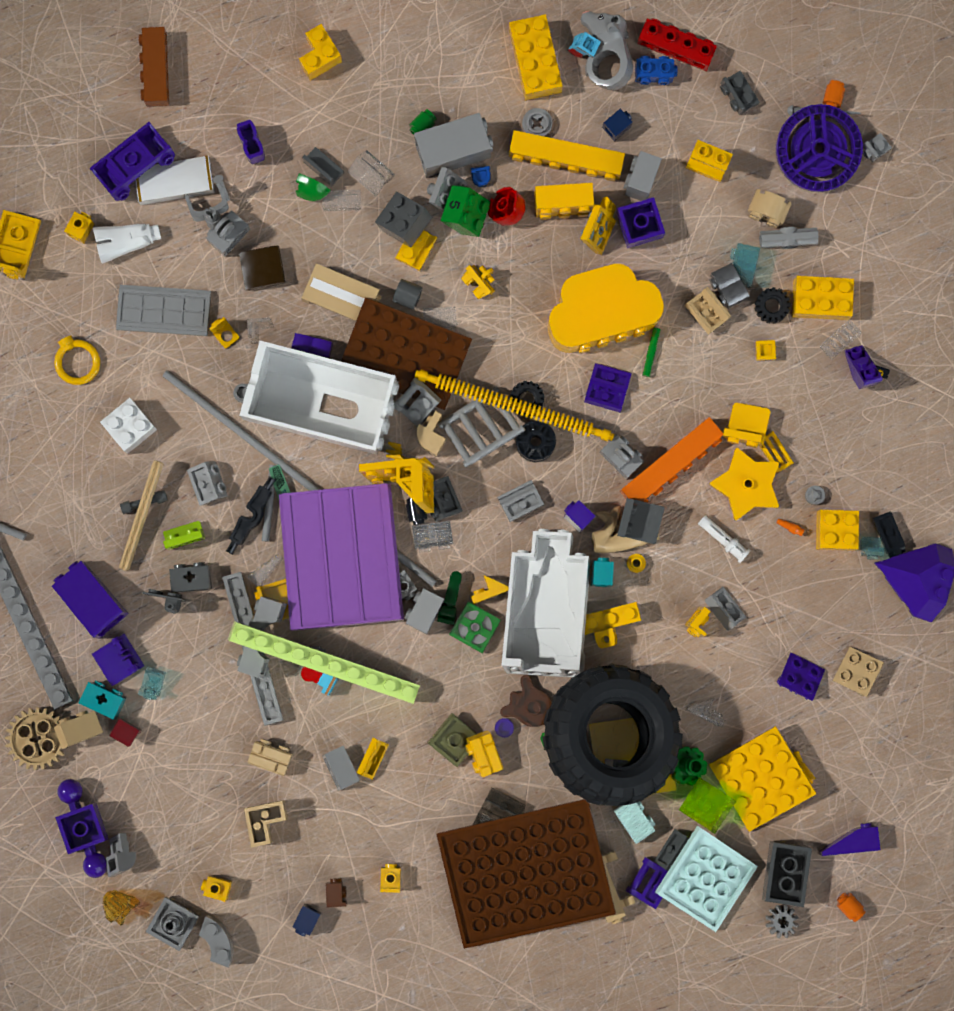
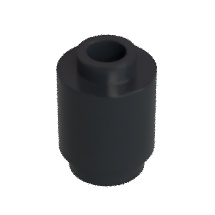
[406,498,428,526]

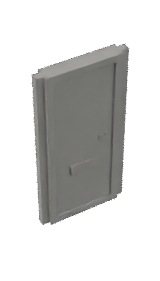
[116,285,211,336]

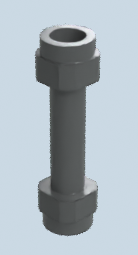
[120,490,168,515]

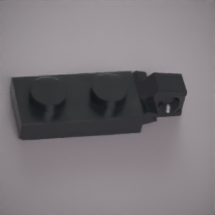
[872,511,906,558]

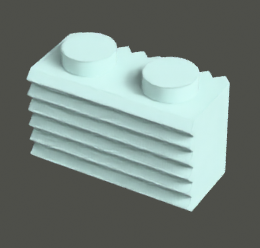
[613,801,656,844]

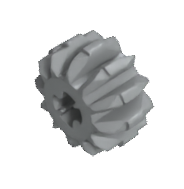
[765,905,799,938]

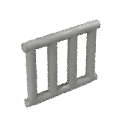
[438,387,525,468]

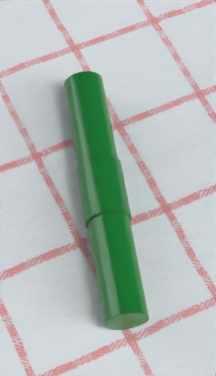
[642,328,661,377]

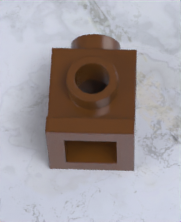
[326,878,347,907]

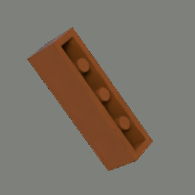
[139,27,170,107]

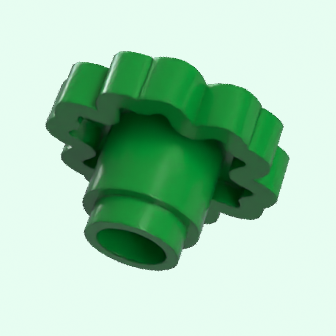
[672,746,708,786]

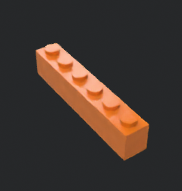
[620,417,723,503]

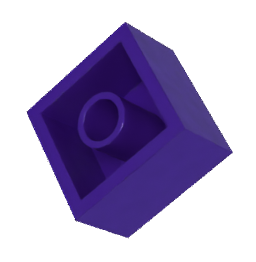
[616,197,665,249]

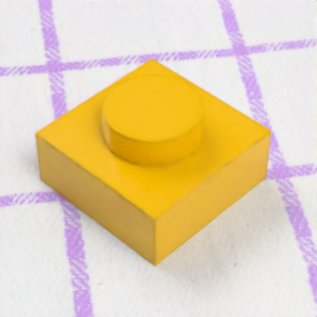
[755,340,776,361]

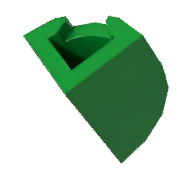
[296,173,330,201]

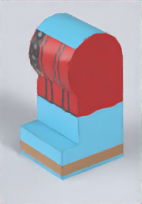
[568,32,601,58]
[301,667,339,696]

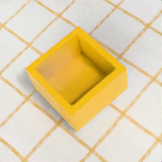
[816,510,859,551]

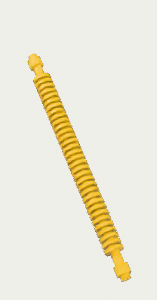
[415,369,614,442]

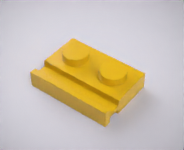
[395,230,437,272]

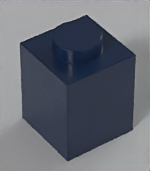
[602,108,633,142]
[292,904,321,937]

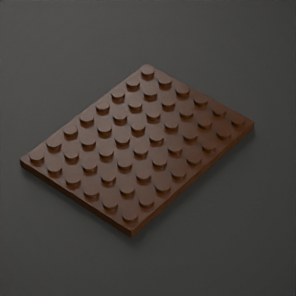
[436,799,616,949]

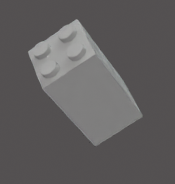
[414,113,494,178]

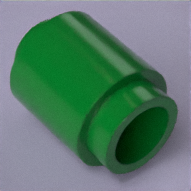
[409,109,437,135]

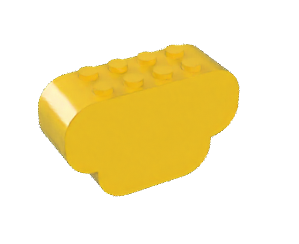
[548,264,664,353]

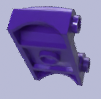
[90,122,175,201]

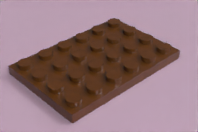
[341,297,472,410]

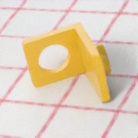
[209,317,240,349]

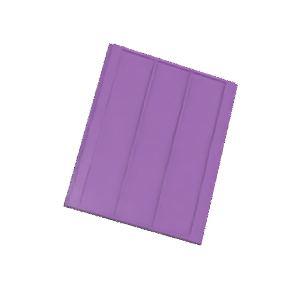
[279,483,404,631]

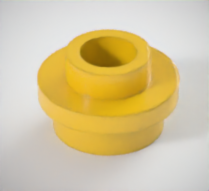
[627,554,646,573]

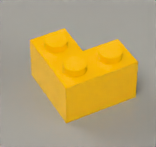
[299,24,342,81]

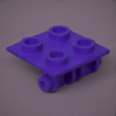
[92,633,145,686]
[777,653,825,701]

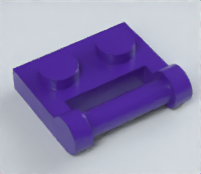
[625,857,668,909]

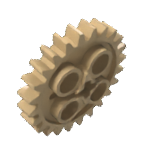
[5,707,68,770]

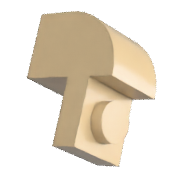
[417,411,446,457]

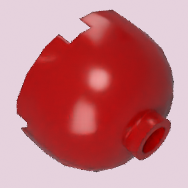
[488,187,526,226]

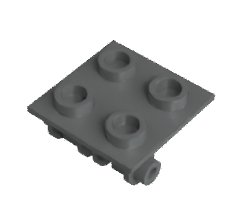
[142,589,186,614]

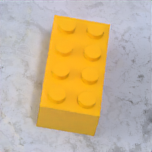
[509,14,563,101]

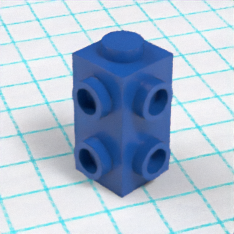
[635,56,678,85]

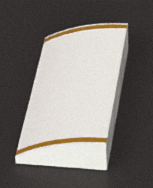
[135,156,215,205]

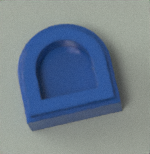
[471,166,491,187]

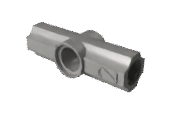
[759,227,819,249]

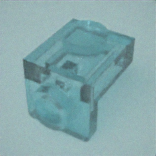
[861,537,884,560]
[138,667,166,700]

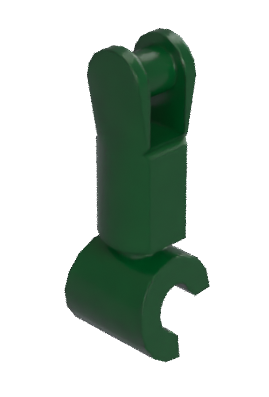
[437,571,462,625]

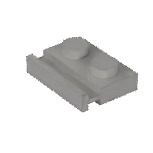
[497,480,544,522]

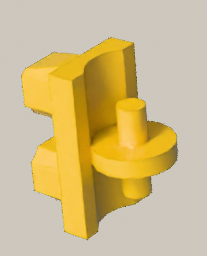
[461,265,495,299]

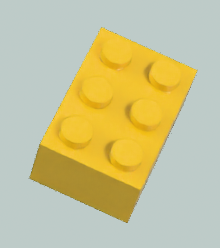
[534,183,594,220]
[792,276,854,320]

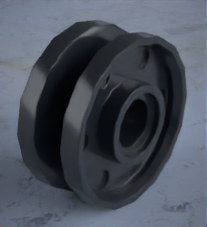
[516,421,556,463]

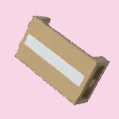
[301,263,382,321]

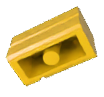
[465,730,504,777]

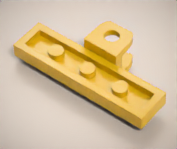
[585,602,642,649]

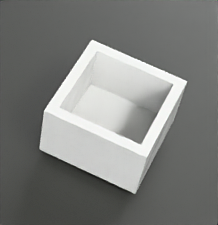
[100,398,157,454]

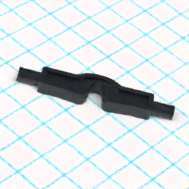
[226,476,276,555]

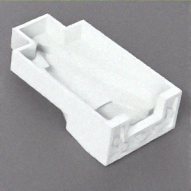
[502,529,591,678]

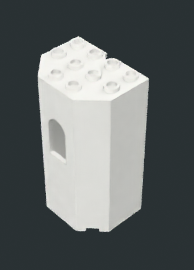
[239,341,399,455]

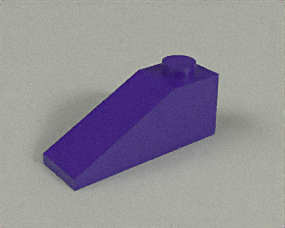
[819,823,881,856]

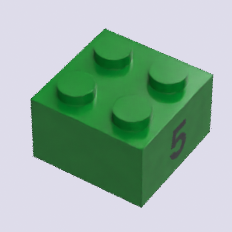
[440,185,491,237]

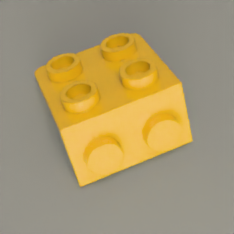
[723,403,771,448]

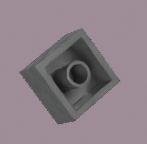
[375,191,433,248]

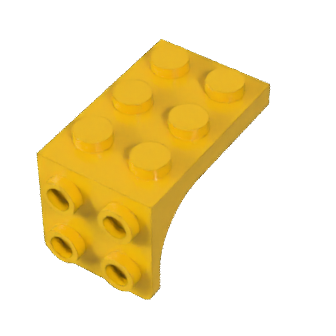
[0,210,41,280]

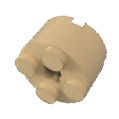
[748,189,792,228]

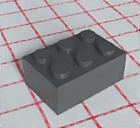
[762,841,812,907]

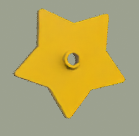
[709,448,779,521]

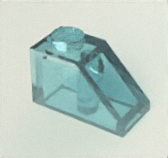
[730,243,760,288]

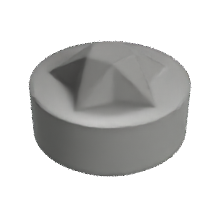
[805,486,825,505]

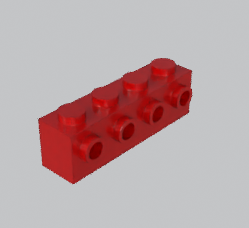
[637,18,717,72]

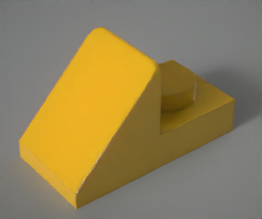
[471,575,509,604]

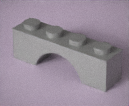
[237,597,287,678]

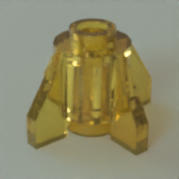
[102,890,140,926]

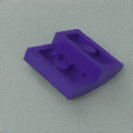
[584,363,632,413]

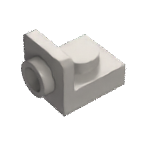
[863,133,892,162]

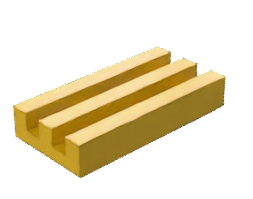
[759,431,794,473]
[357,738,389,780]

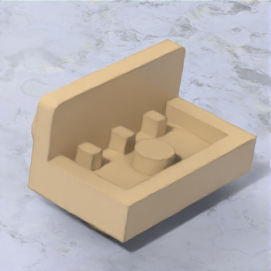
[685,287,731,335]

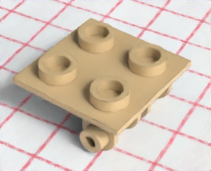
[833,647,884,697]

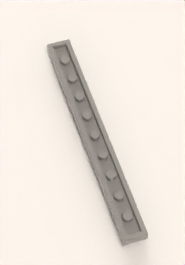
[0,546,73,710]

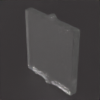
[423,307,458,332]

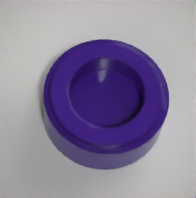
[495,718,514,738]

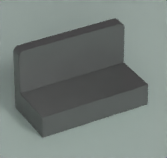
[302,147,344,187]

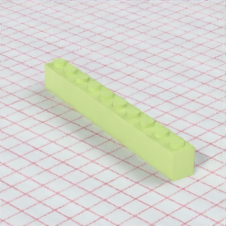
[228,621,420,704]

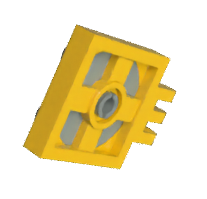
[580,197,616,255]

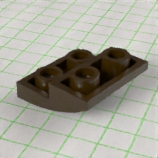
[239,245,286,291]

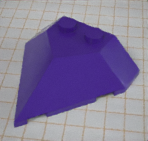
[874,543,954,622]

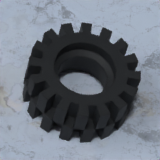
[755,287,791,324]
[510,381,544,417]

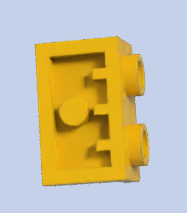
[685,607,711,638]

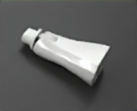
[93,224,161,264]

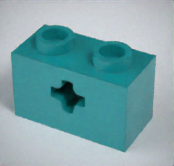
[591,558,614,587]
[78,680,126,720]

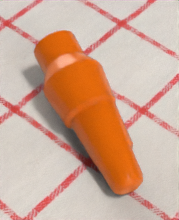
[776,519,805,536]

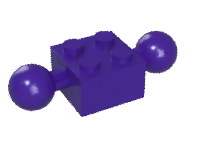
[55,779,109,878]

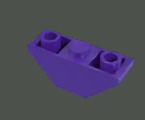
[844,345,883,390]

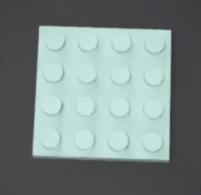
[655,826,758,932]

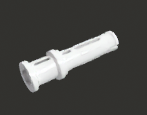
[698,515,751,563]

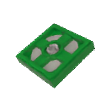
[449,601,501,654]

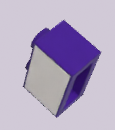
[564,500,595,533]

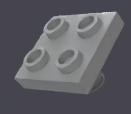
[427,167,468,212]
[146,897,199,951]

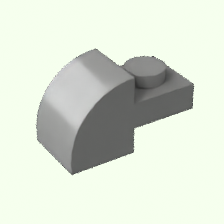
[105,833,136,877]

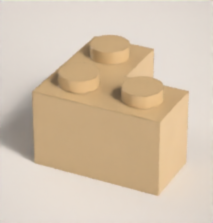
[244,800,288,848]

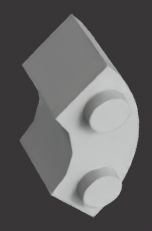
[199,914,234,968]

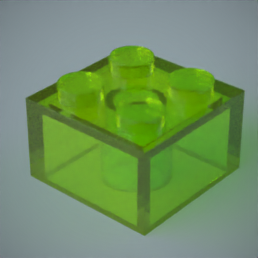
[679,778,736,834]

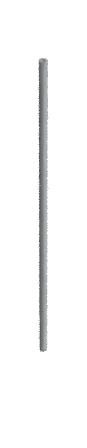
[163,371,437,587]

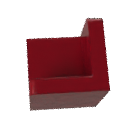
[109,719,142,747]

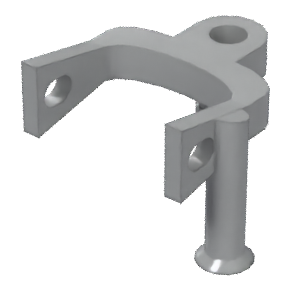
[184,175,230,229]

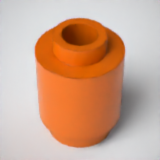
[823,80,845,108]
[836,893,866,922]

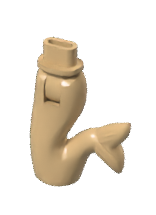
[592,506,659,553]

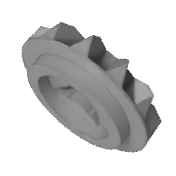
[522,108,552,136]

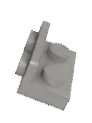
[187,461,228,506]

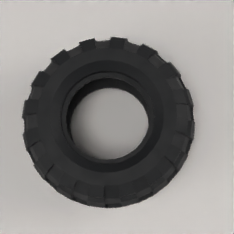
[542,664,683,807]

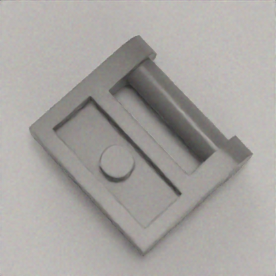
[394,378,441,427]

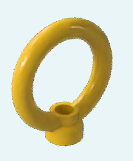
[54,335,100,385]

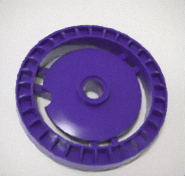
[776,104,863,192]

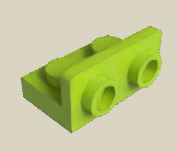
[163,521,205,550]

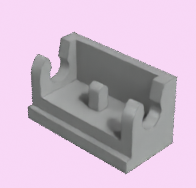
[322,745,360,791]

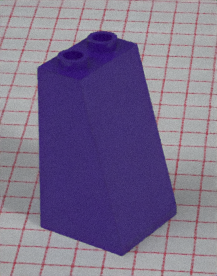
[52,561,129,639]

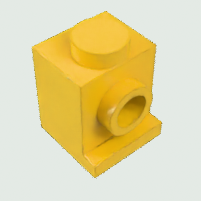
[380,864,401,893]
[201,875,232,902]

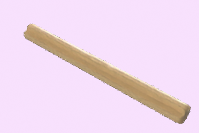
[119,460,163,571]

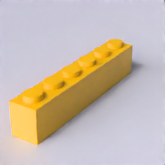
[509,130,625,181]

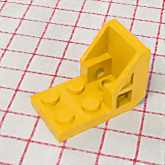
[359,458,434,513]

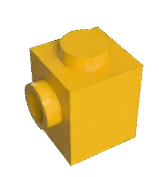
[64,211,94,244]

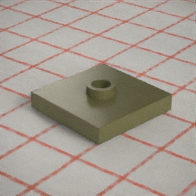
[427,713,477,767]

